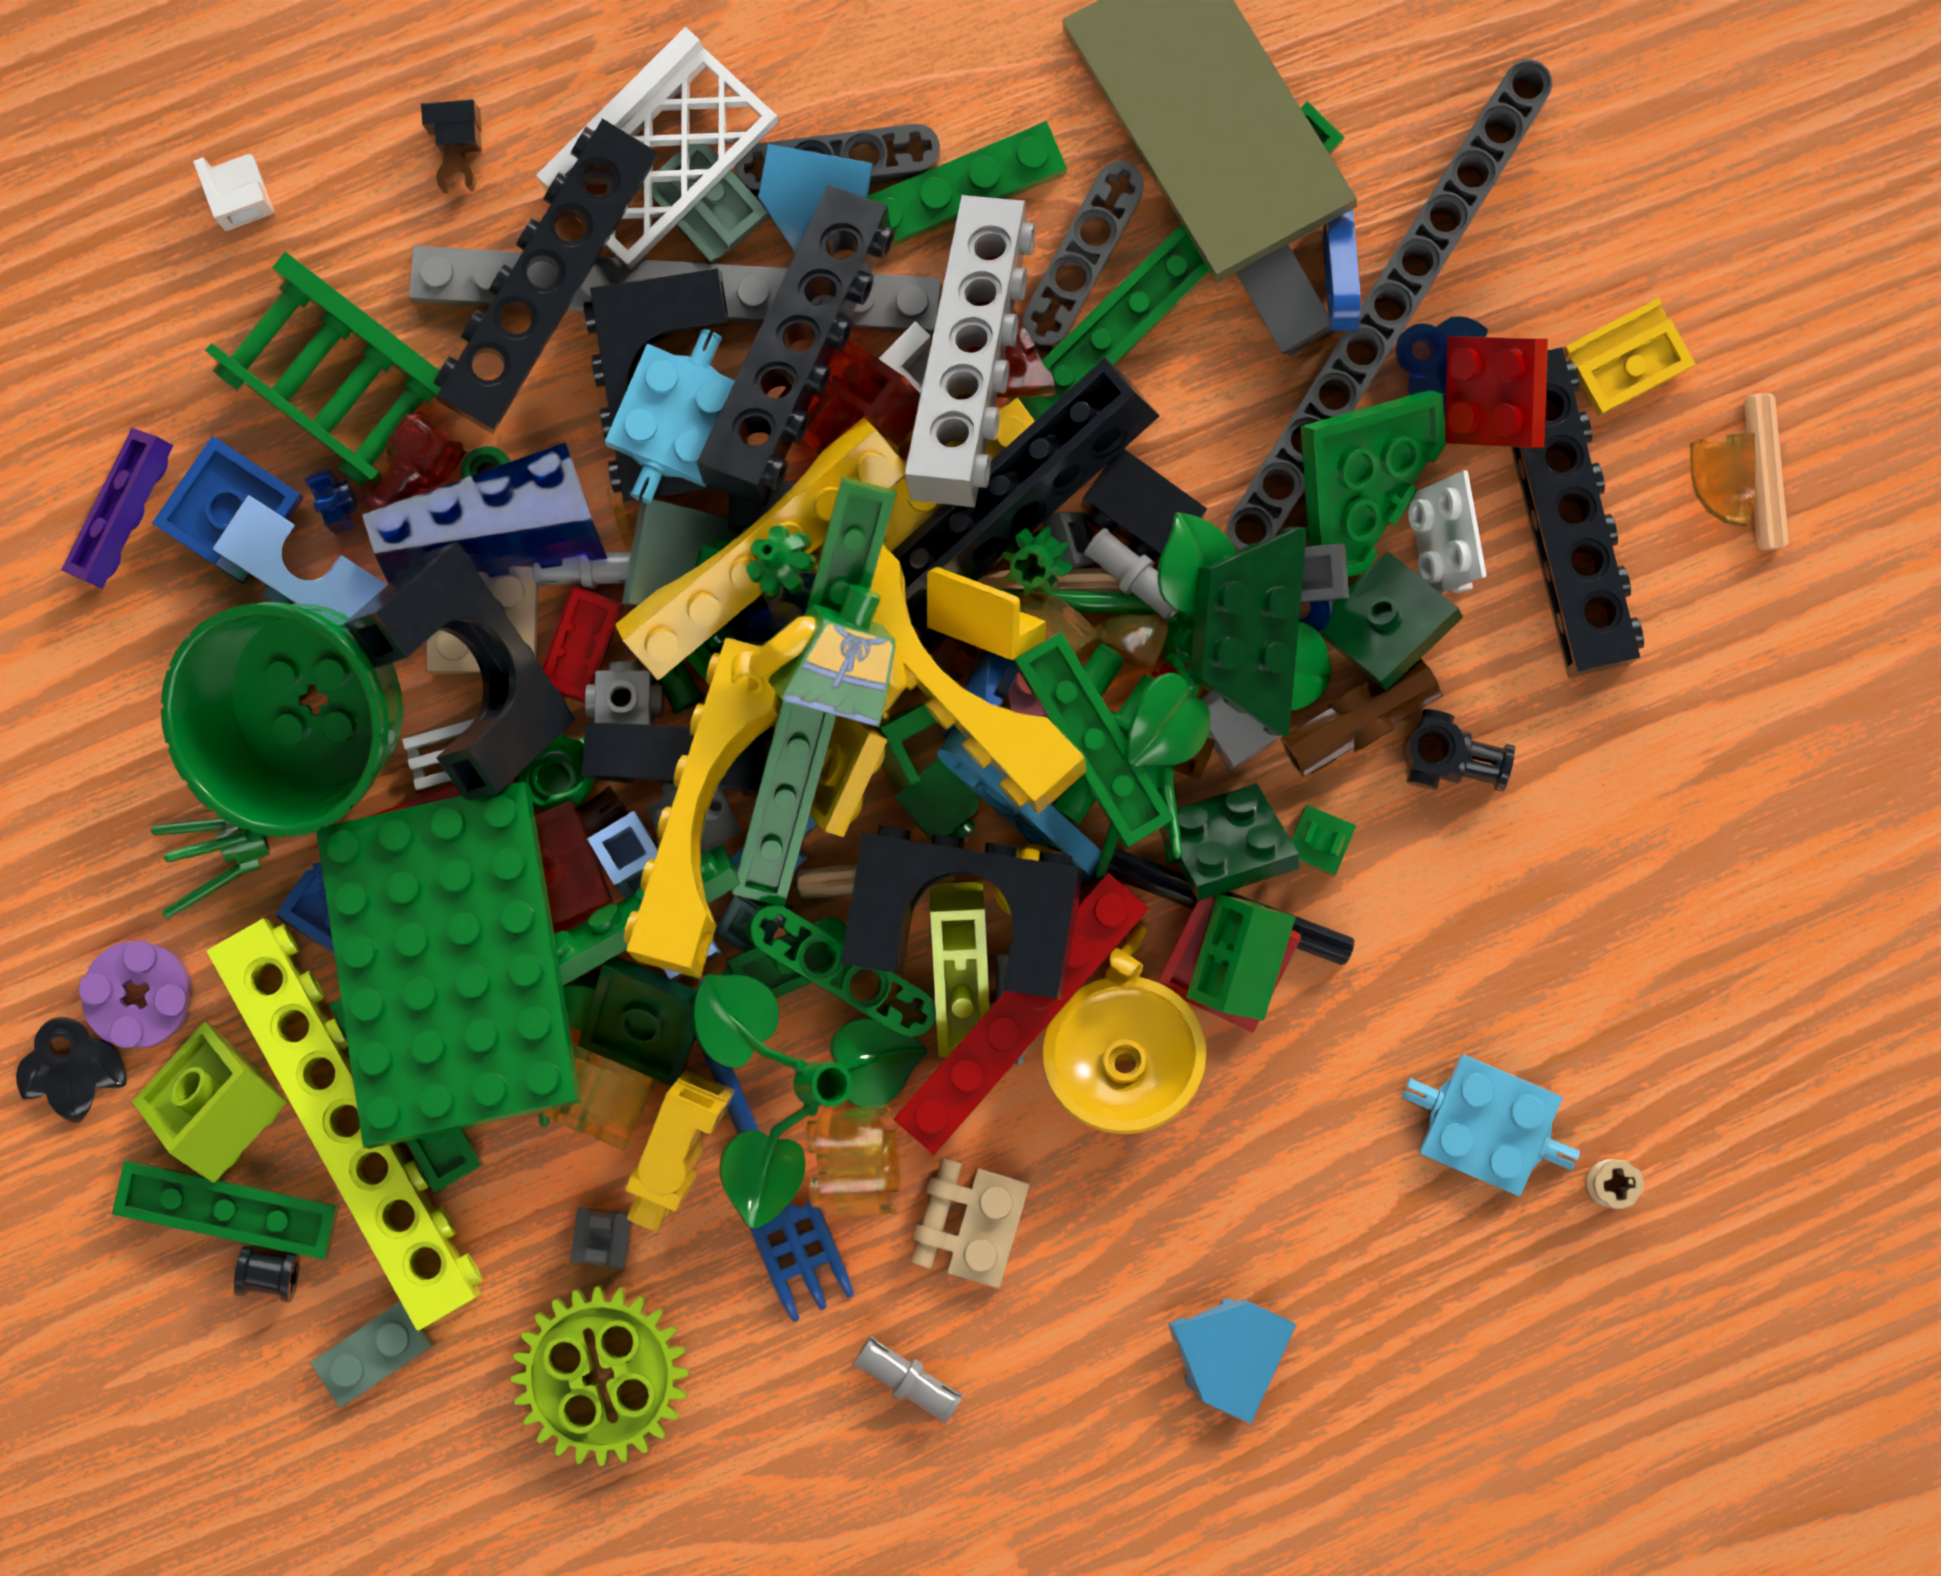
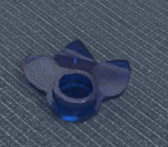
[1395,316,1488,419]

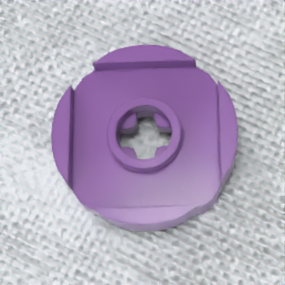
[79,941,192,1048]

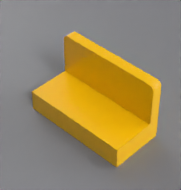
[927,567,1046,660]

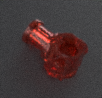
[362,411,466,525]

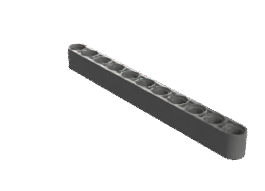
[1224,59,1552,551]

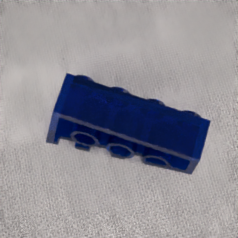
[362,442,608,584]

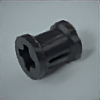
[234,1246,300,1303]

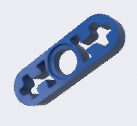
[1323,209,1360,331]

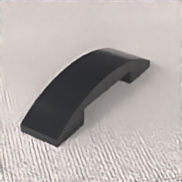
[581,723,771,797]

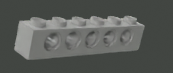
[905,195,1036,507]

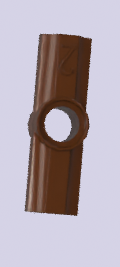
[1280,658,1443,778]

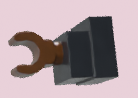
[421,99,482,193]

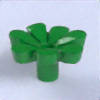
[746,525,816,597]

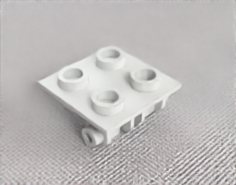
[1408,470,1487,594]

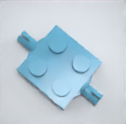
[605,329,735,504]
[1401,1053,1580,1196]

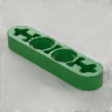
[747,905,936,1037]

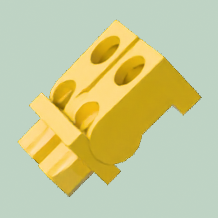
[625,1070,735,1231]

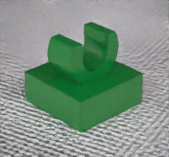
[1291,805,1356,876]

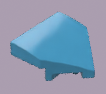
[759,144,873,254]
[1168,1297,1297,1423]

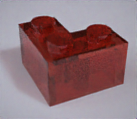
[778,339,921,456]

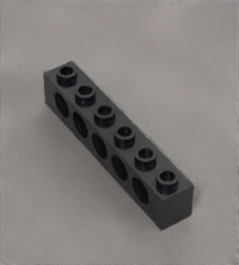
[433,118,658,434]
[697,185,895,506]
[1511,347,1644,678]
[891,357,1160,632]

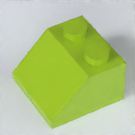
[132,1021,288,1183]

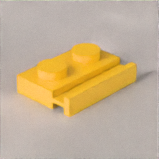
[1563,297,1696,417]

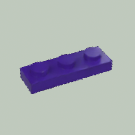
[61,428,174,589]

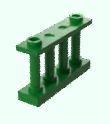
[205,251,441,489]

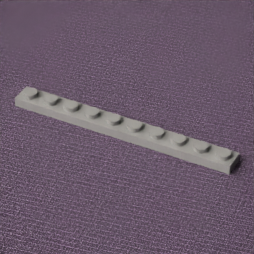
[409,246,941,334]

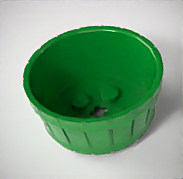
[161,602,403,837]

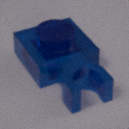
[304,469,358,534]

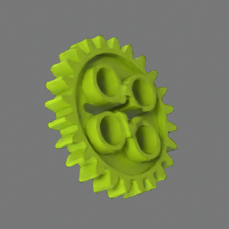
[511,1285,690,1466]

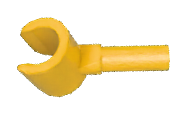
[1105,924,1147,991]

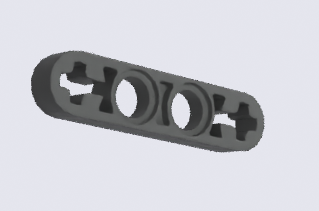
[736,124,940,196]
[1022,161,1144,351]

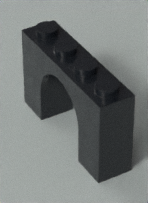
[583,268,748,502]
[344,541,576,801]
[841,826,1084,1000]

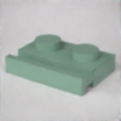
[642,144,770,264]

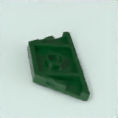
[1190,527,1307,737]

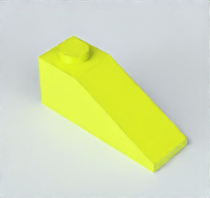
[929,881,990,1058]

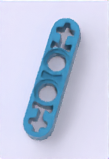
[937,729,1101,883]

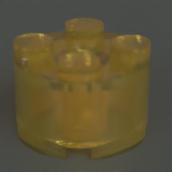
[538,1044,655,1150]
[806,1105,900,1219]

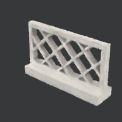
[536,27,779,270]

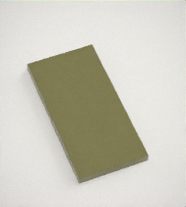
[1062,0,1357,282]

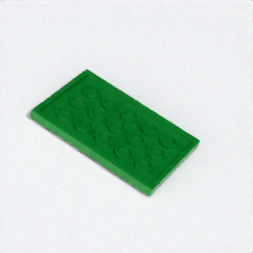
[316,782,582,1149]

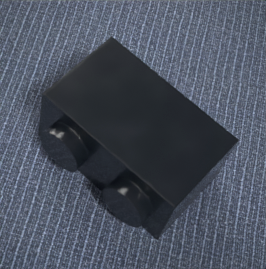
[1081,449,1207,566]

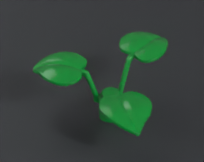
[1126,513,1332,766]
[692,974,927,1228]

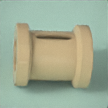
[1586,1159,1644,1209]

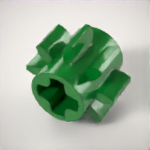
[1002,526,1072,596]

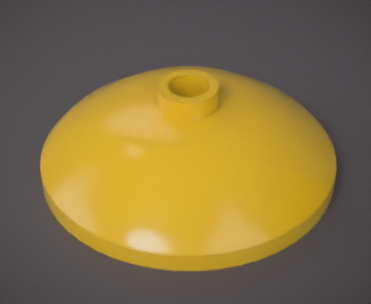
[1043,977,1206,1134]

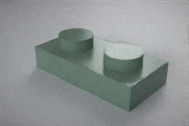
[310,1301,434,1408]

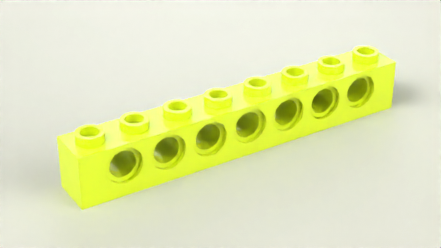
[206,918,483,1331]

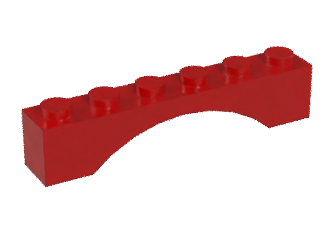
[893,873,1149,1155]

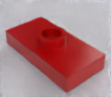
[542,585,624,703]

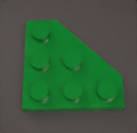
[1301,390,1446,577]

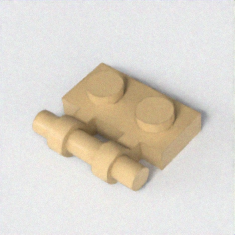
[911,1158,1030,1289]

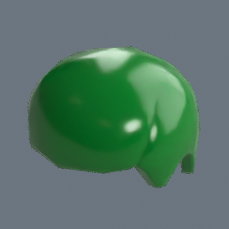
[514,733,595,813]

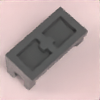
[1236,244,1336,356]

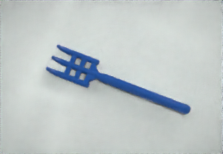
[700,1046,854,1322]

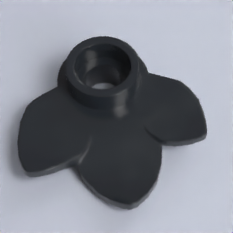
[16,1017,127,1123]

